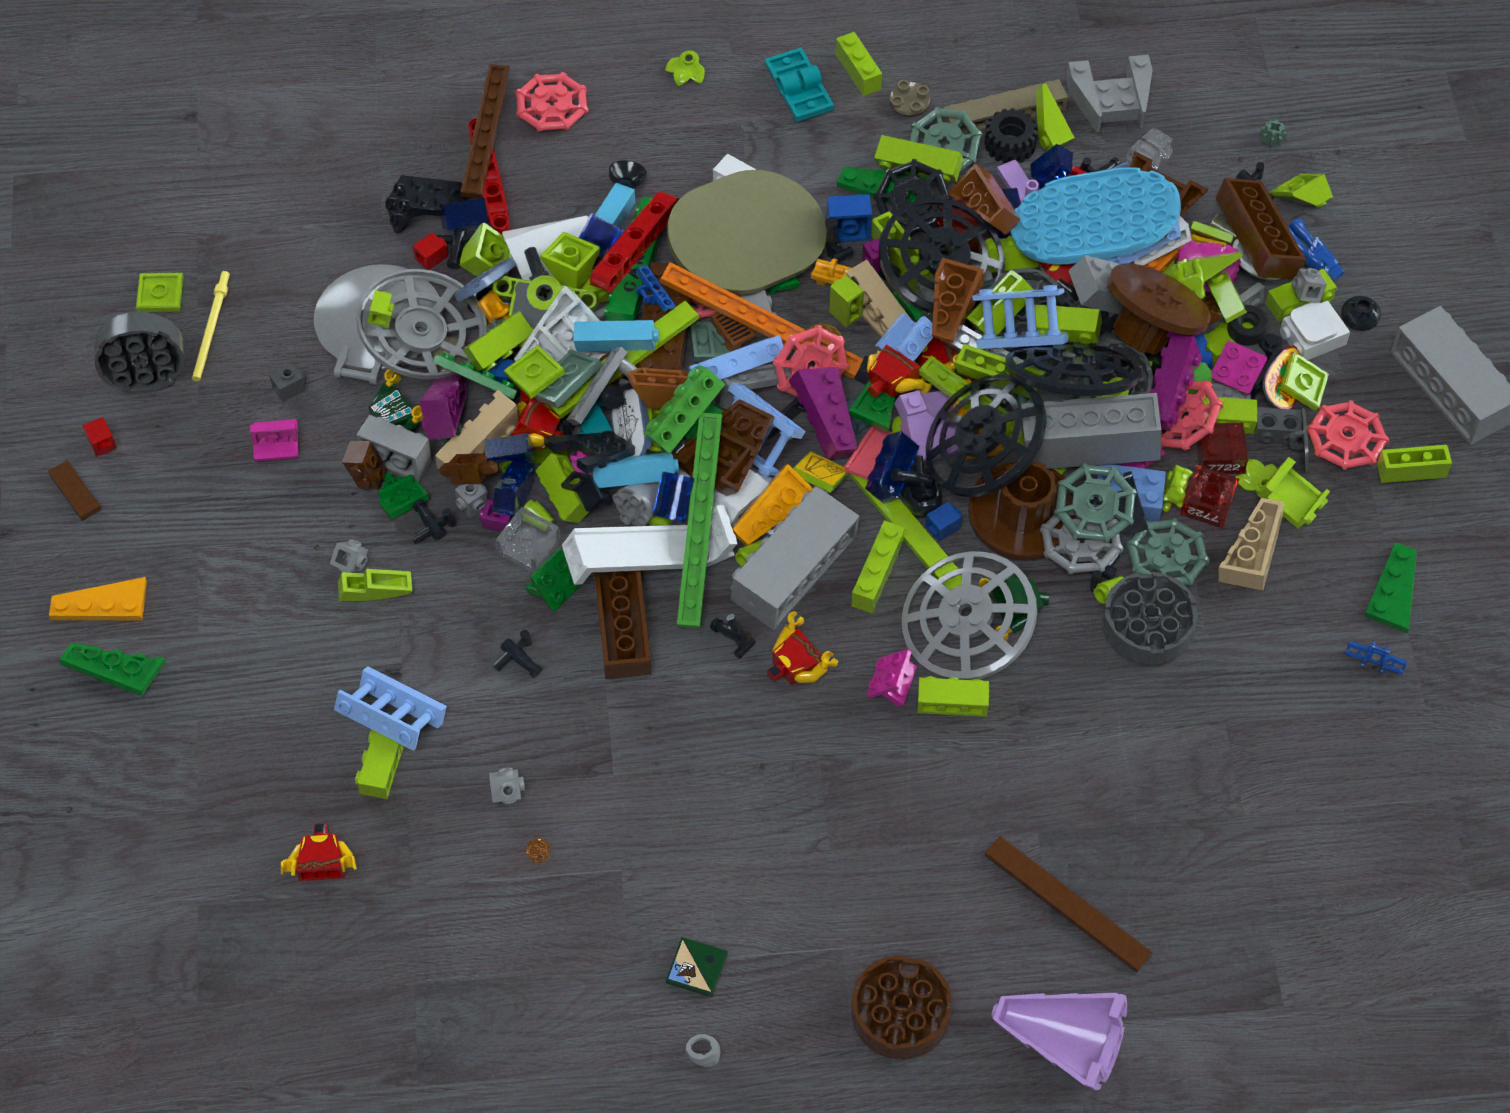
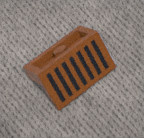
[711,312,756,352]

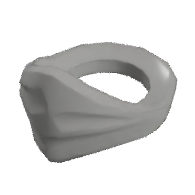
[686,1034,721,1067]

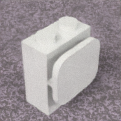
[1280,301,1350,360]

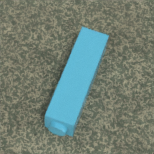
[590,183,635,257]
[573,320,659,352]
[592,452,679,488]

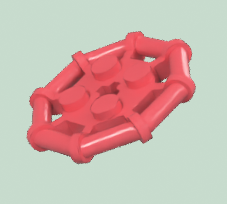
[515,72,589,133]
[773,325,849,397]
[1161,380,1223,451]
[1307,400,1389,470]

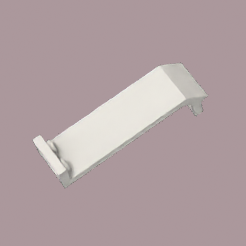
[562,505,737,585]

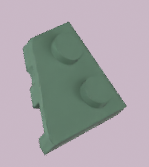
[689,322,730,362]

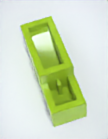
[338,569,412,601]

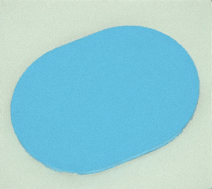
[1010,167,1181,264]

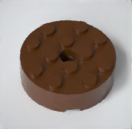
[851,955,952,1059]

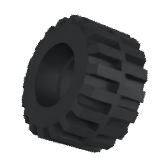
[984,108,1038,164]

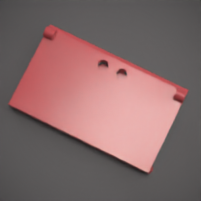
[844,426,907,486]

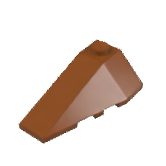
[932,258,984,343]

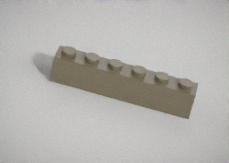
[942,79,1068,135]

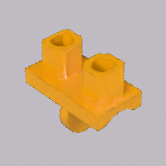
[811,258,851,286]
[475,290,510,325]

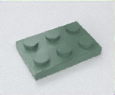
[534,350,602,408]

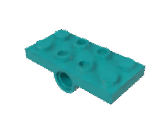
[764,47,834,122]

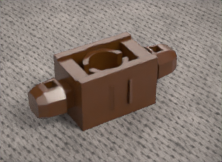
[439,453,498,485]

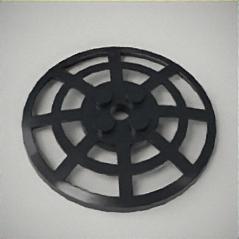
[879,198,1005,314]
[1005,341,1140,396]
[925,374,1047,497]

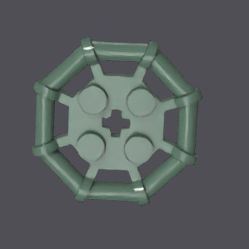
[910,106,983,172]
[1054,463,1137,543]
[1125,517,1210,587]

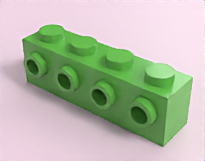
[643,365,725,454]

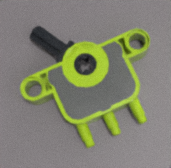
[493,247,599,348]

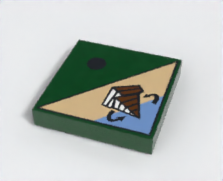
[666,937,728,998]

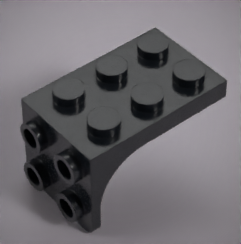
[385,175,472,233]

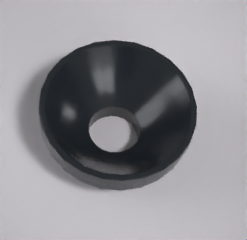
[609,160,647,189]
[1341,296,1381,331]

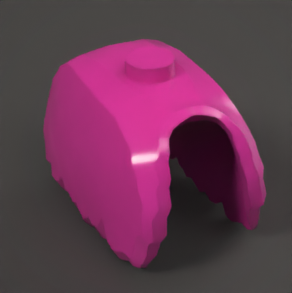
[1176,241,1241,294]

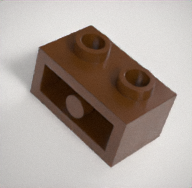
[342,441,386,490]

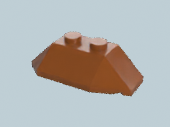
[627,368,689,409]

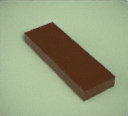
[48,460,101,521]

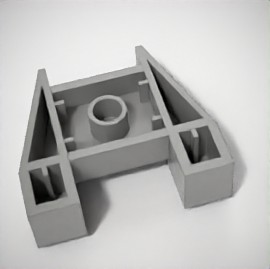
[1066,55,1153,132]

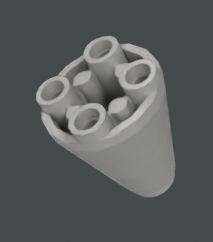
[613,481,672,526]

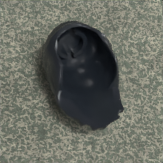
[900,465,943,518]

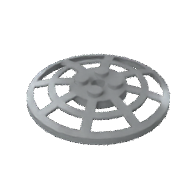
[356,269,487,379]
[902,551,1037,680]

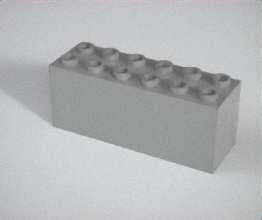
[1390,306,1510,445]
[1021,393,1161,469]
[730,486,860,630]

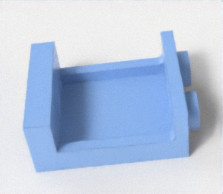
[875,313,933,361]

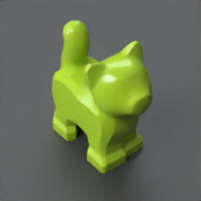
[1166,258,1206,299]
[1162,465,1193,512]

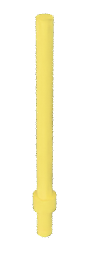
[192,271,230,382]

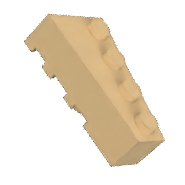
[846,260,914,337]
[435,390,518,479]
[1218,498,1284,591]

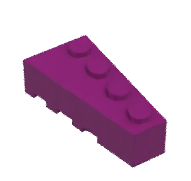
[1150,331,1202,431]
[789,367,857,460]
[419,374,468,439]

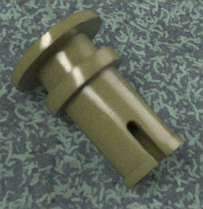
[1208,214,1238,241]

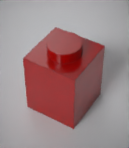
[413,232,448,270]
[82,417,117,457]

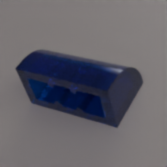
[1030,144,1073,189]
[441,197,488,230]
[485,433,535,464]
[653,472,694,522]

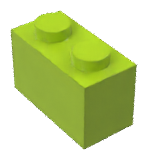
[829,275,864,328]

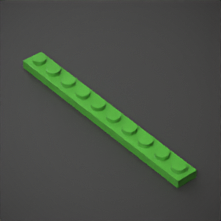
[677,413,722,629]

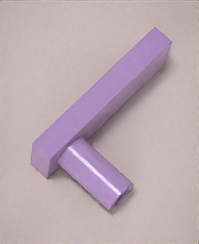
[997,160,1039,206]

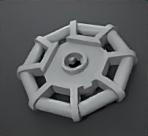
[1040,503,1123,575]

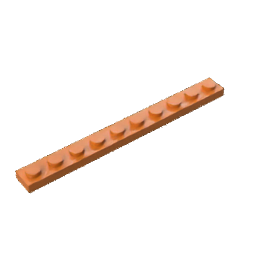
[659,262,863,380]

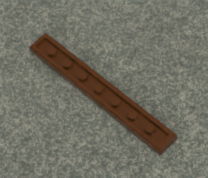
[461,64,510,199]
[984,836,1152,973]

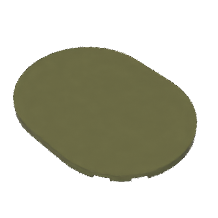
[667,170,827,295]

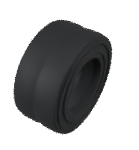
[1227,305,1268,346]

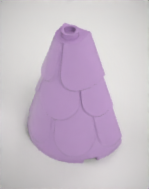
[992,993,1127,1090]

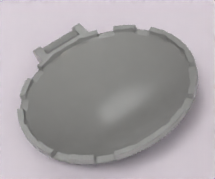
[314,264,443,385]

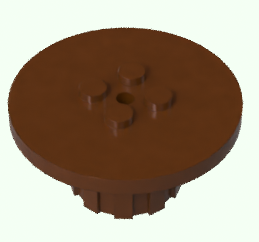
[1107,263,1211,355]
[968,461,1078,560]

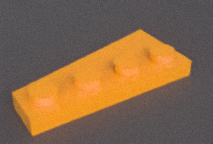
[732,464,813,546]
[49,577,147,621]

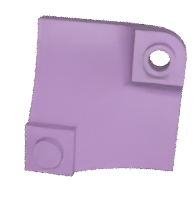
[894,390,961,463]

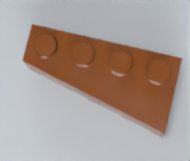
[948,163,1021,235]

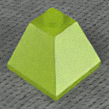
[1269,174,1333,208]
[459,223,512,277]
[540,231,600,289]

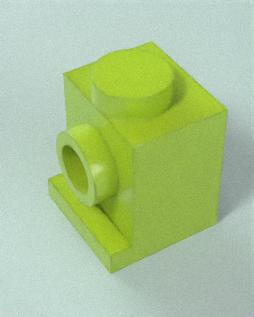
[367,290,394,328]

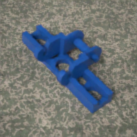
[636,266,675,312]
[1345,641,1407,675]

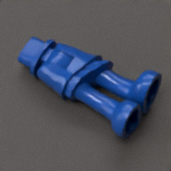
[1288,218,1345,282]

